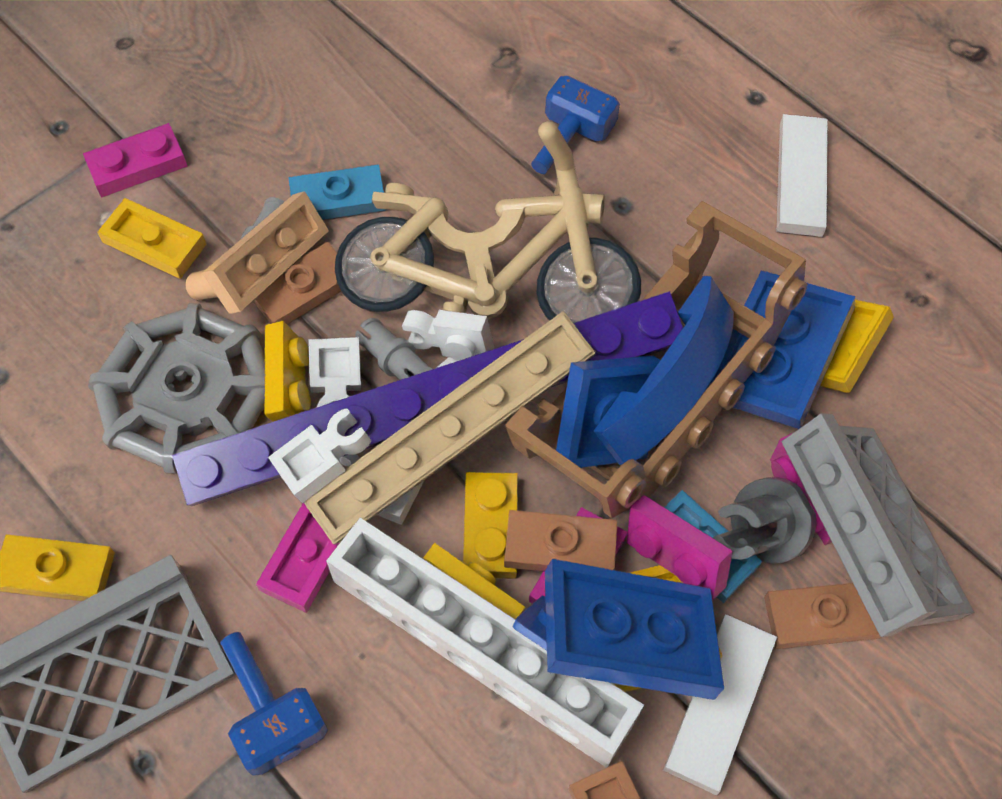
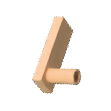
[186,191,329,314]

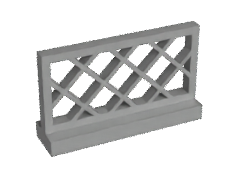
[781,413,974,637]
[0,555,236,793]

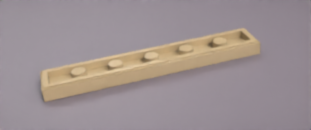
[304,311,595,545]

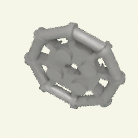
[88,303,265,474]

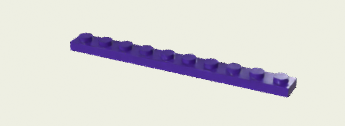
[172,291,683,506]

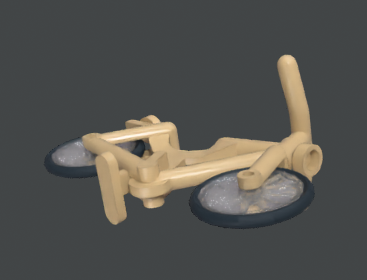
[335,121,641,323]

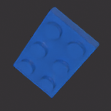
[705,270,855,429]
[545,559,724,700]

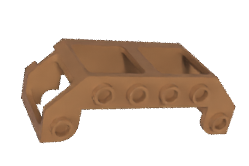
[505,201,808,518]

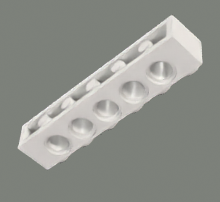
[326,518,644,768]

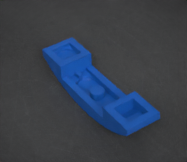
[593,276,734,465]

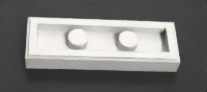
[776,114,828,237]
[663,614,777,795]

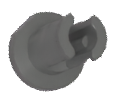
[713,477,816,563]

